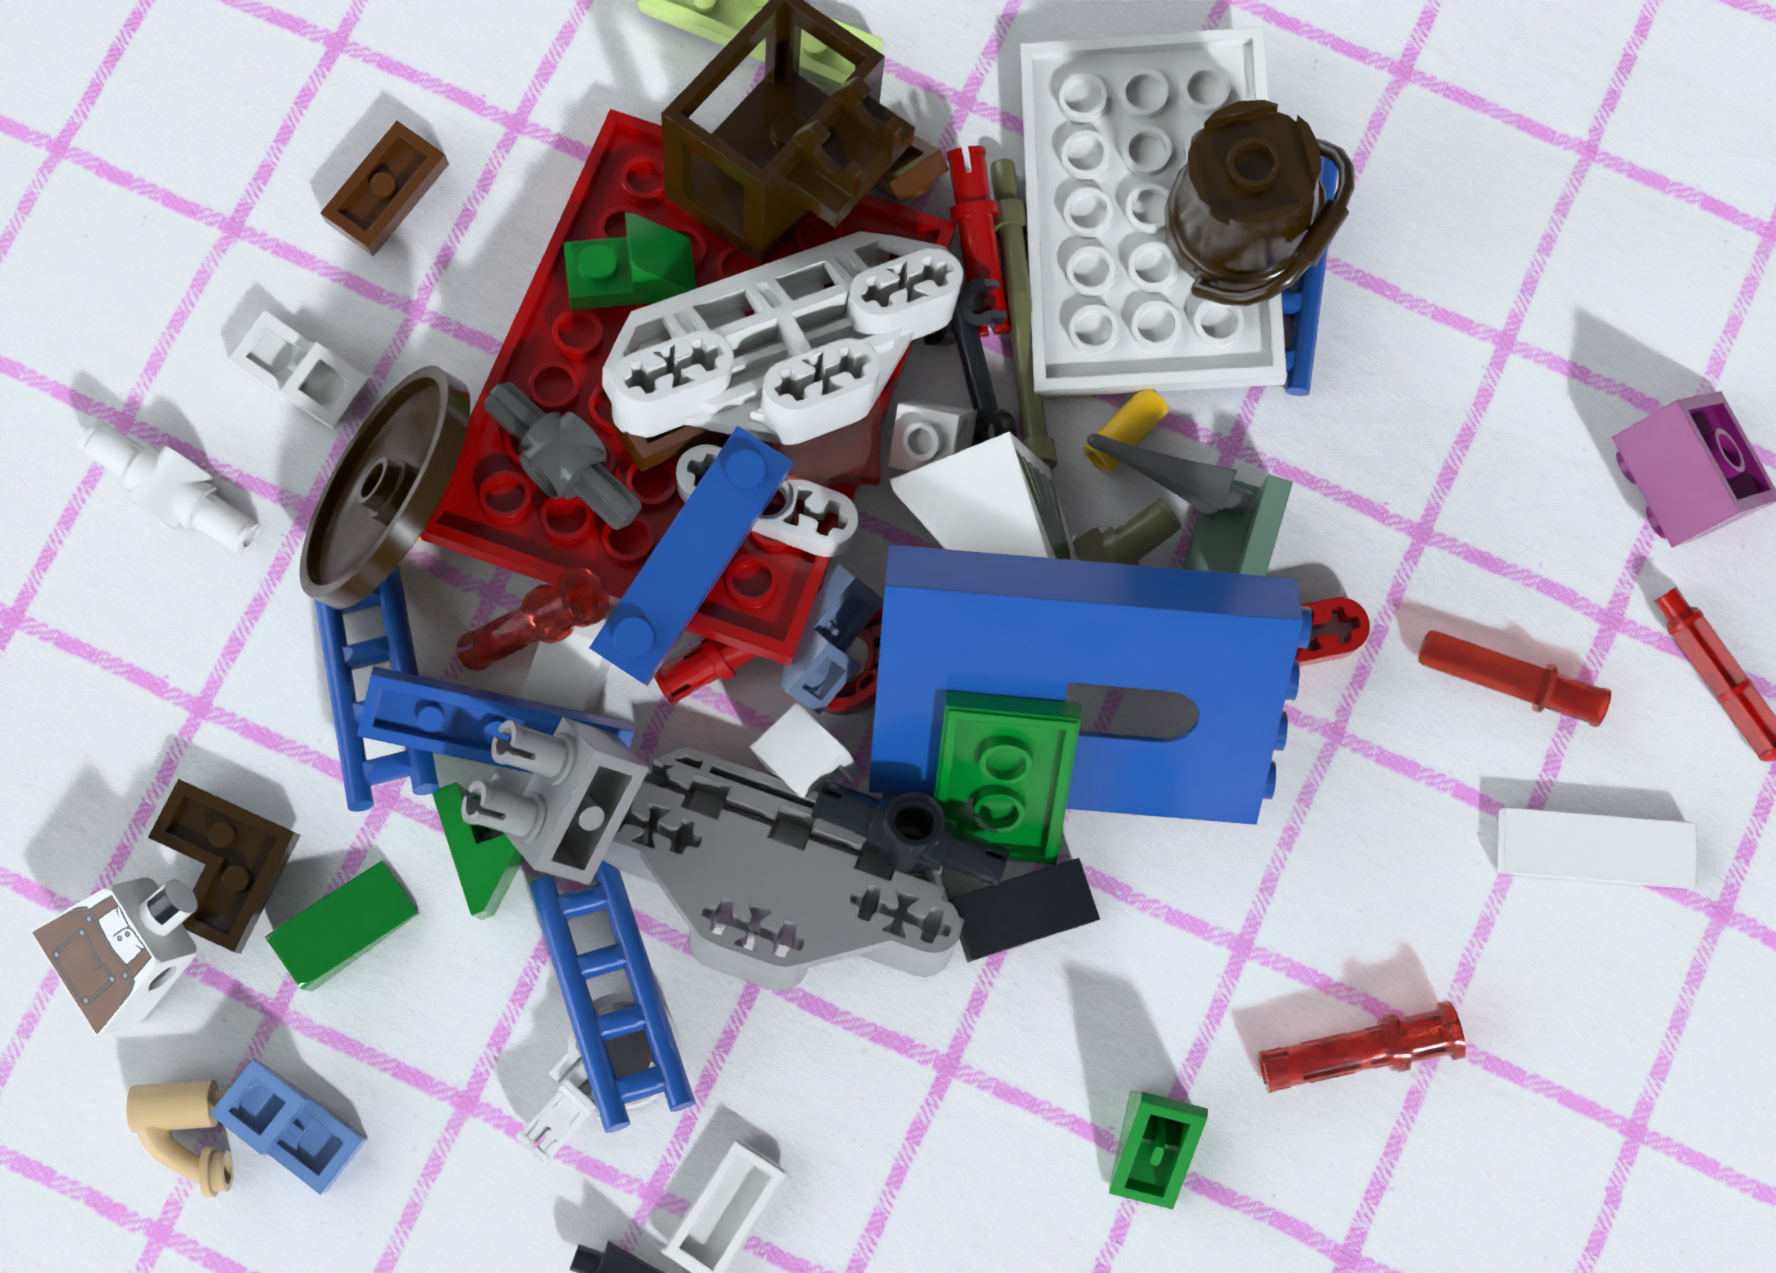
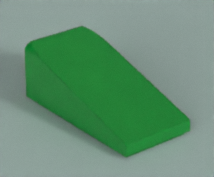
[265,860,420,992]

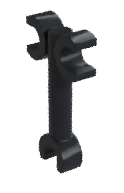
[924,278,1018,446]

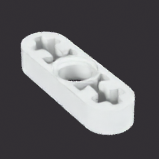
[676,444,858,557]

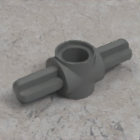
[483,382,642,530]

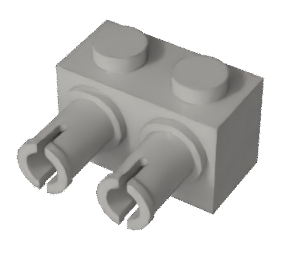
[461,717,649,885]

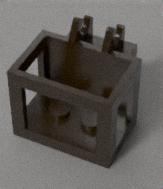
[661,0,915,266]

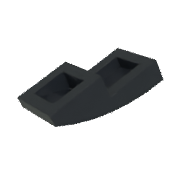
[948,858,1100,963]

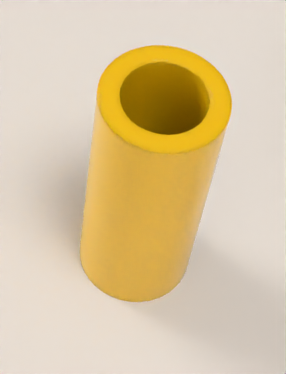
[1083,389,1169,474]

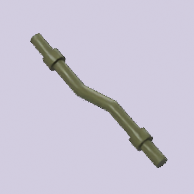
[990,159,1058,481]

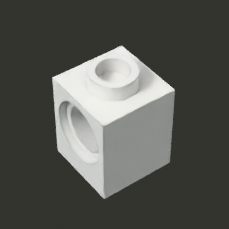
[888,399,978,471]

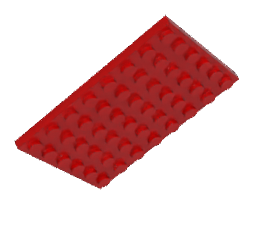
[420,109,956,666]

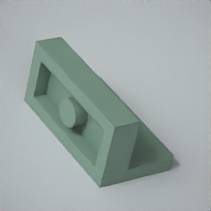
[1183,474,1293,576]

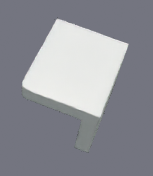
[750,702,862,798]

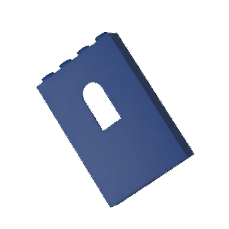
[868,545,1312,825]

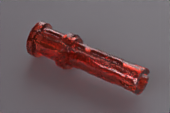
[457,567,609,672]
[1258,1000,1466,1093]

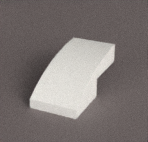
[228,310,369,429]

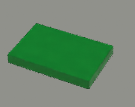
[934,690,1081,865]

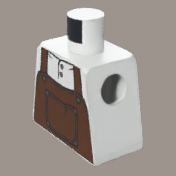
[30,877,198,1037]

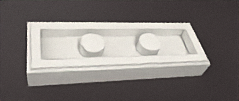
[1497,807,1697,889]

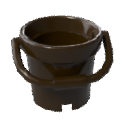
[1164,100,1355,306]

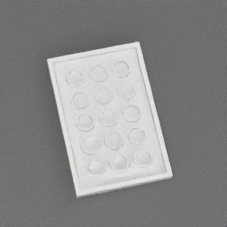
[1020,26,1287,398]

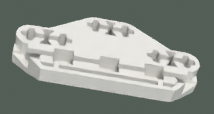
[602,231,963,445]

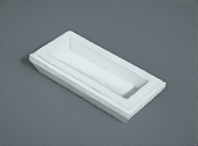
[661,1136,790,1273]

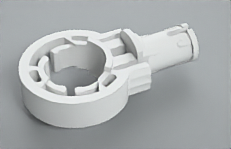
[515,992,680,1166]

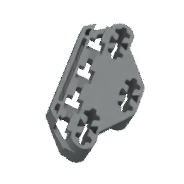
[603,746,965,991]

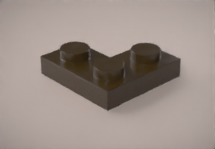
[148,779,301,954]

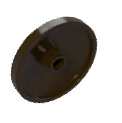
[299,366,471,609]

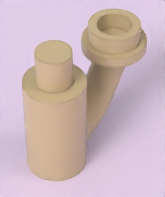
[126,1080,233,1198]

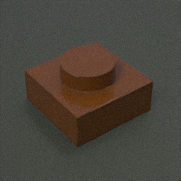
[873,135,949,203]

